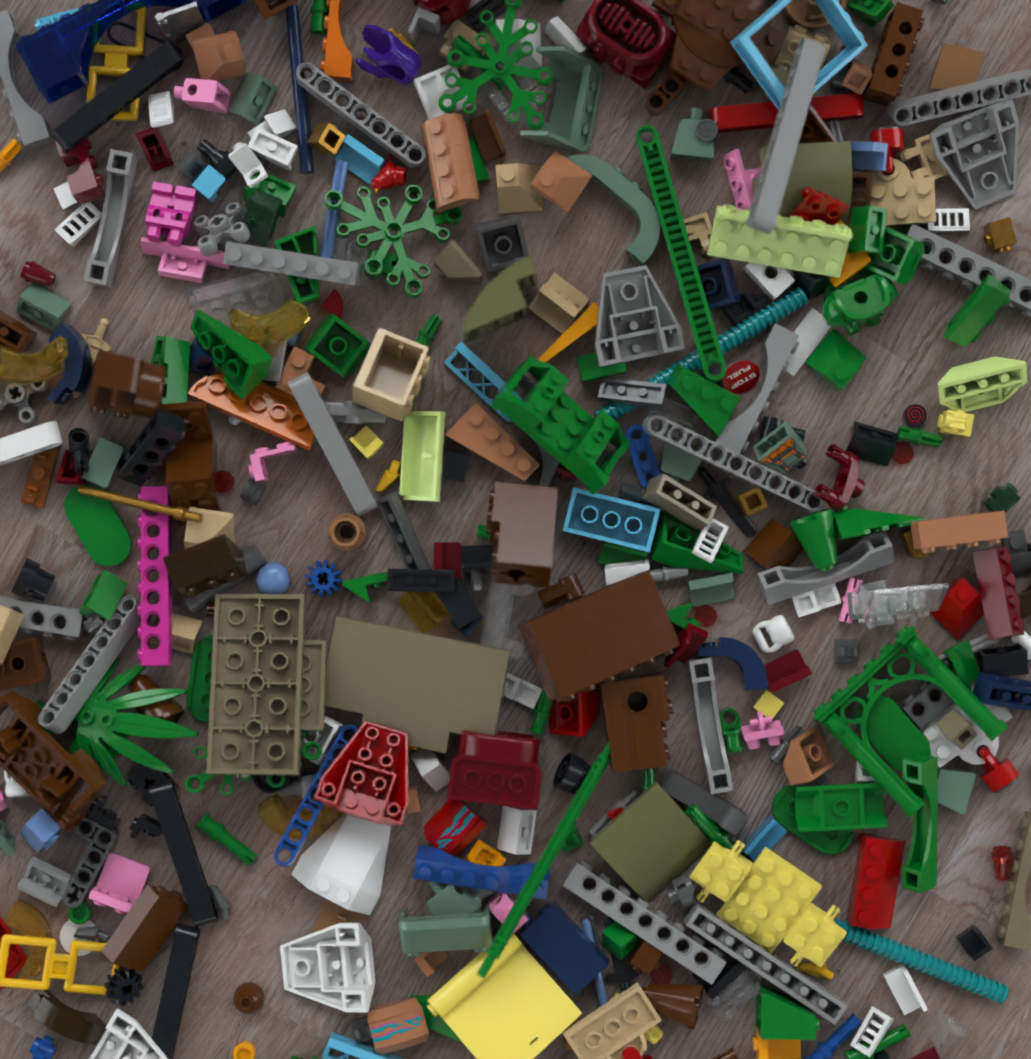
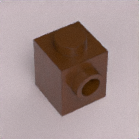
[629,938,663,975]

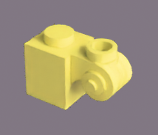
[937,410,974,438]

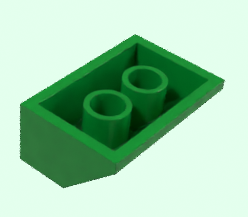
[944,274,1011,347]

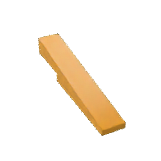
[538,302,599,363]

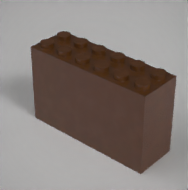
[518,570,680,702]

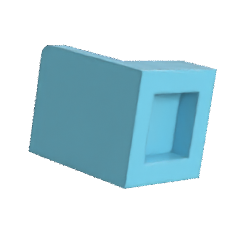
[192,165,226,203]

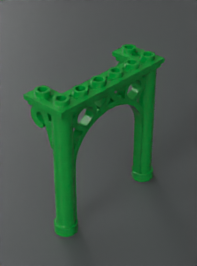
[813,625,1008,818]

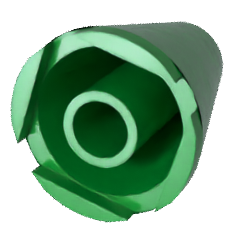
[789,508,837,572]

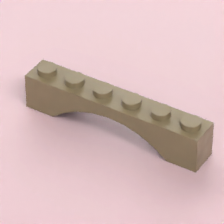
[997,811,1031,951]

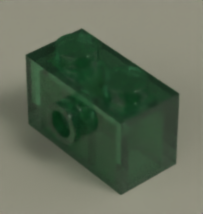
[241,189,283,247]

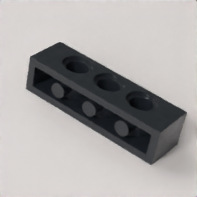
[117,408,185,486]

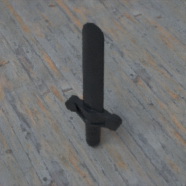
[699,468,756,537]
[604,917,639,992]

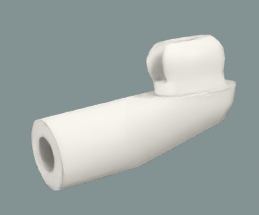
[1011,631,1031,660]

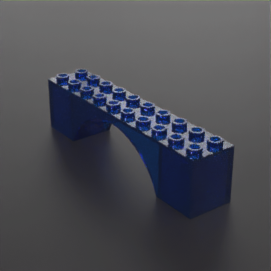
[14,0,246,104]

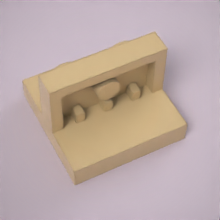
[528,272,590,335]

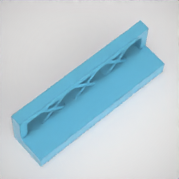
[444,342,522,423]
[322,1032,404,1059]

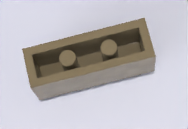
[643,474,717,530]

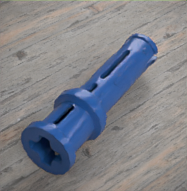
[804,1013,862,1059]

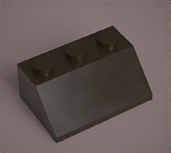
[163,534,248,598]

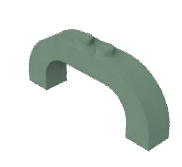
[566,155,660,266]

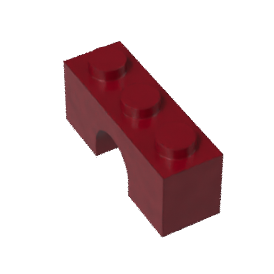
[55,137,105,205]

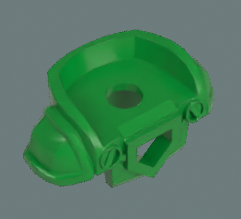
[822,274,898,336]

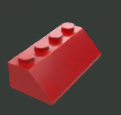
[846,833,905,929]

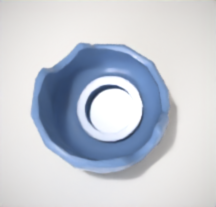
[256,561,290,594]

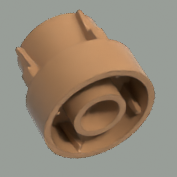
[327,513,367,551]

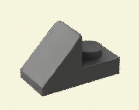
[1001,530,1031,576]

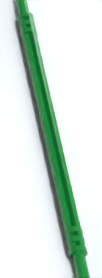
[477,741,611,978]

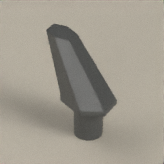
[209,885,232,919]
[73,926,110,942]

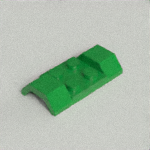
[794,783,887,832]

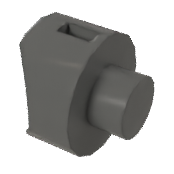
[667,875,698,908]

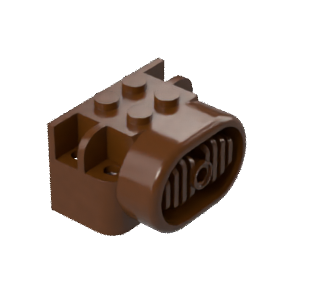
[87,351,166,419]

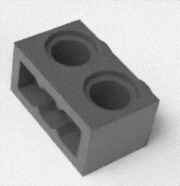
[900,681,953,729]

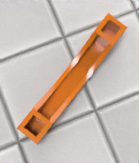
[321,0,354,83]

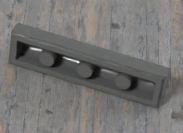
[377,492,431,569]
[182,544,267,613]

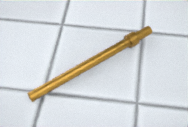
[78,485,203,523]

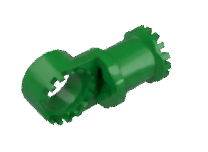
[719,707,745,753]

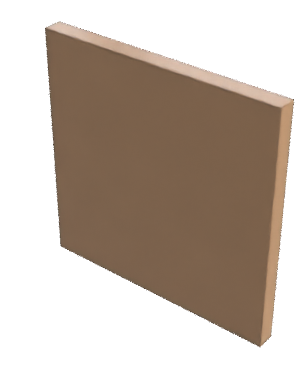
[929,42,985,96]
[311,899,367,933]

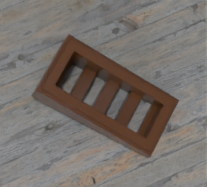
[849,171,872,218]

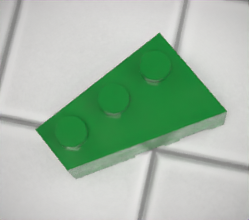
[151,336,190,405]
[667,363,741,437]

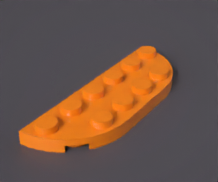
[187,372,314,451]

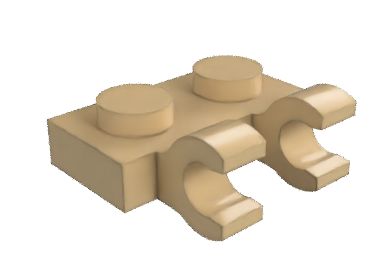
[440,20,492,73]
[899,134,949,180]
[683,212,712,255]

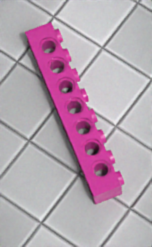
[138,486,173,667]

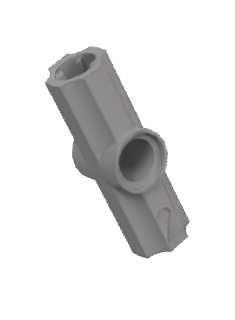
[325,401,387,424]

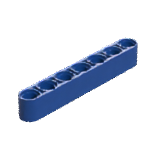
[274,725,358,868]

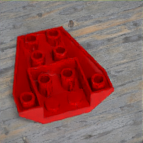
[314,721,408,826]

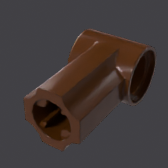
[537,573,585,609]

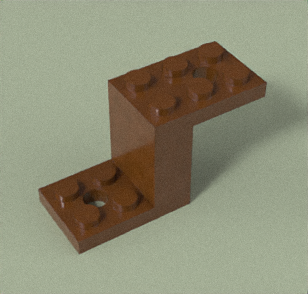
[160,401,222,526]

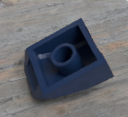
[697,258,739,310]

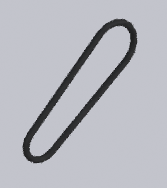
[107,21,183,72]

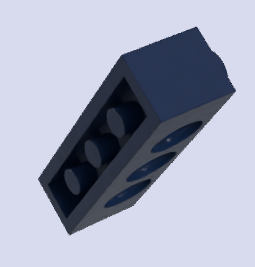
[972,672,1031,711]

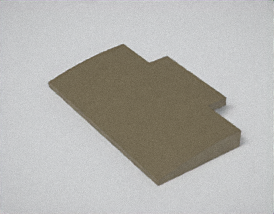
[206,594,327,776]
[325,616,511,753]

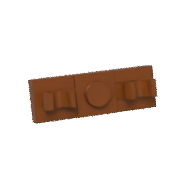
[21,445,61,508]

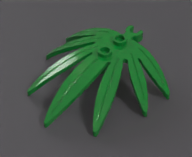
[71,657,199,786]

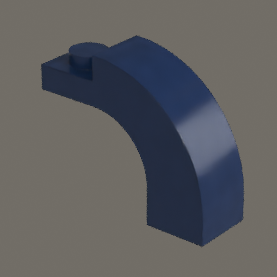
[47,323,92,405]
[697,637,768,690]

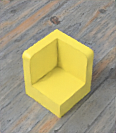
[349,426,385,459]

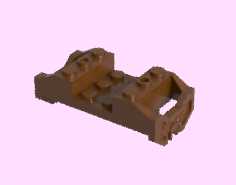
[0,690,107,834]

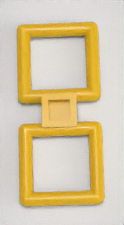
[86,0,147,121]
[0,934,122,995]

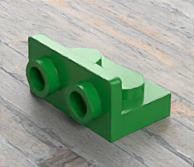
[244,172,296,218]

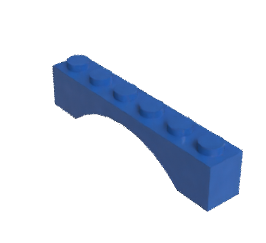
[413,845,550,899]

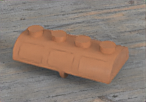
[421,113,480,213]

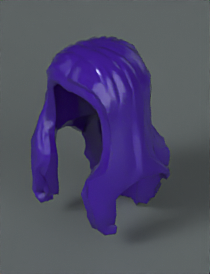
[356,24,421,85]

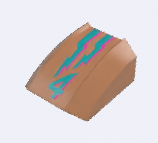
[367,998,429,1055]

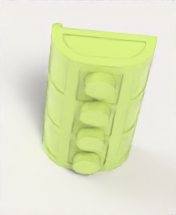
[399,411,446,502]

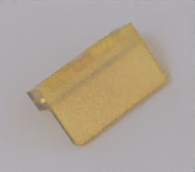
[397,591,449,633]

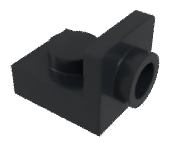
[89,795,121,830]
[129,813,163,839]

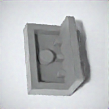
[17,856,73,907]

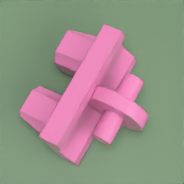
[741,711,784,750]

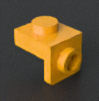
[466,839,506,866]

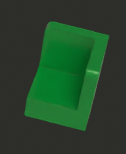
[602,921,637,960]

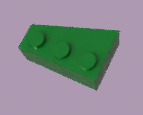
[274,226,319,308]

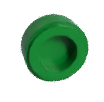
[68,902,92,925]

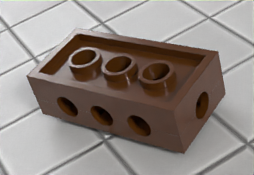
[862,2,924,107]
[0,636,51,691]

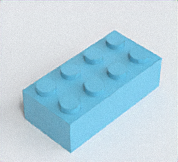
[562,487,660,552]

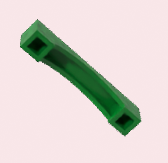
[902,753,938,893]

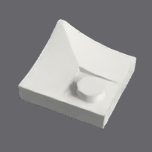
[413,65,472,120]

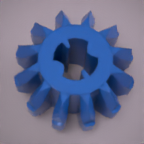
[305,560,343,597]

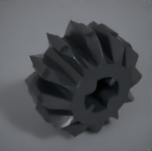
[104,967,144,1006]

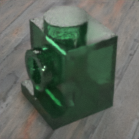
[981,483,1020,513]

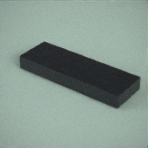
[388,568,456,592]

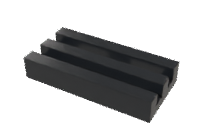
[465,0,512,32]

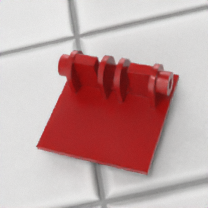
[788,187,849,225]

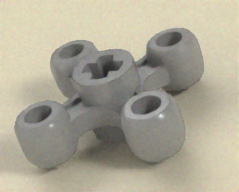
[193,202,250,257]
[0,363,50,425]

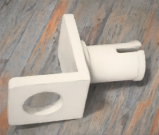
[228,142,268,188]

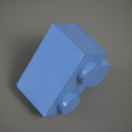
[20,809,60,853]

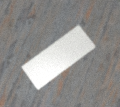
[786,308,831,376]

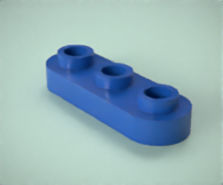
[625,424,661,488]

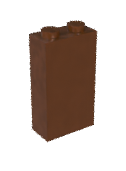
[101,884,188,972]

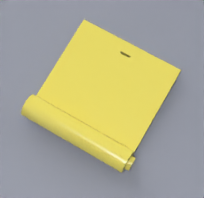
[427,934,583,1059]

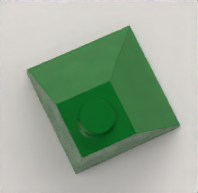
[804,329,867,391]

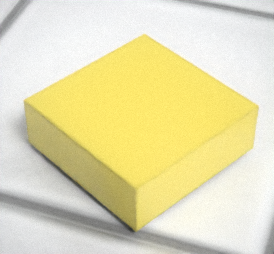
[752,689,784,719]

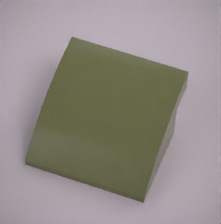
[752,141,852,226]
[461,255,538,343]
[589,781,712,902]

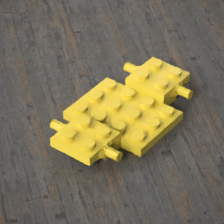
[689,840,847,967]

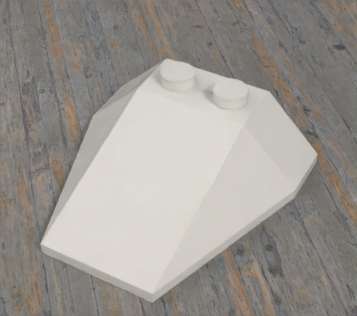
[291,814,391,915]
[280,923,376,1013]
[89,1008,168,1059]

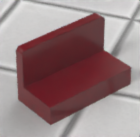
[434,542,461,580]
[664,623,708,668]
[764,649,812,693]

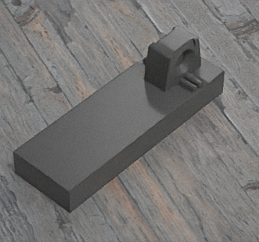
[598,377,668,408]

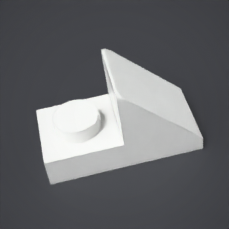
[247,109,296,138]

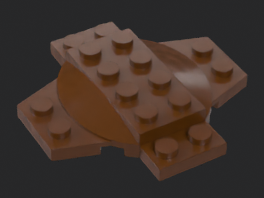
[652,0,787,92]

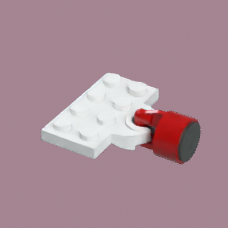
[920,689,1019,793]

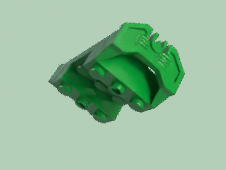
[491,355,631,494]

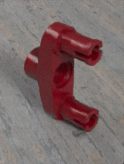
[814,444,865,510]

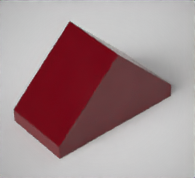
[135,127,174,172]
[56,450,88,485]

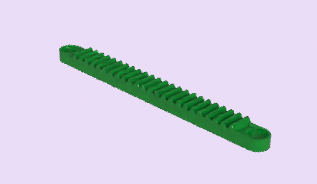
[636,125,726,382]

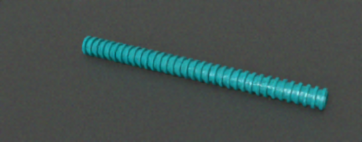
[594,287,808,421]
[833,918,1009,1004]

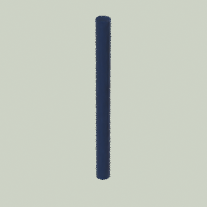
[285,5,314,174]

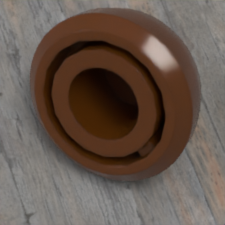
[233,982,264,1014]

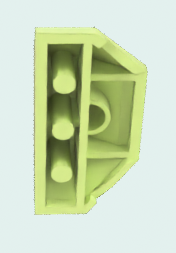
[938,356,1027,412]

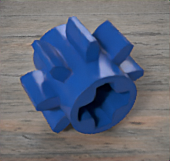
[29,1035,57,1059]

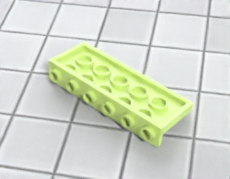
[707,204,852,278]

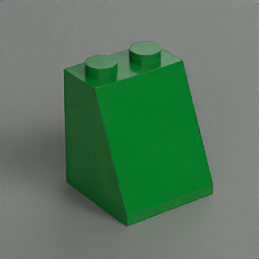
[755,983,820,1040]

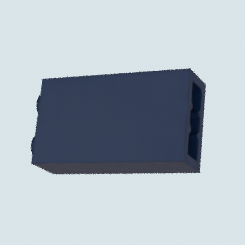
[520,901,610,995]

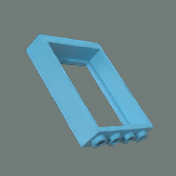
[730,0,868,111]

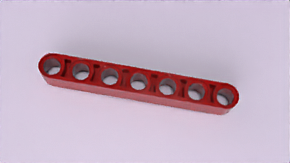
[710,93,864,133]

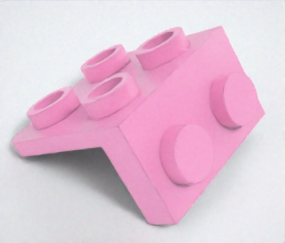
[248,442,299,483]
[88,853,150,915]

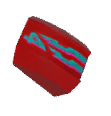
[424,799,488,856]

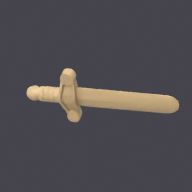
[72,318,112,398]

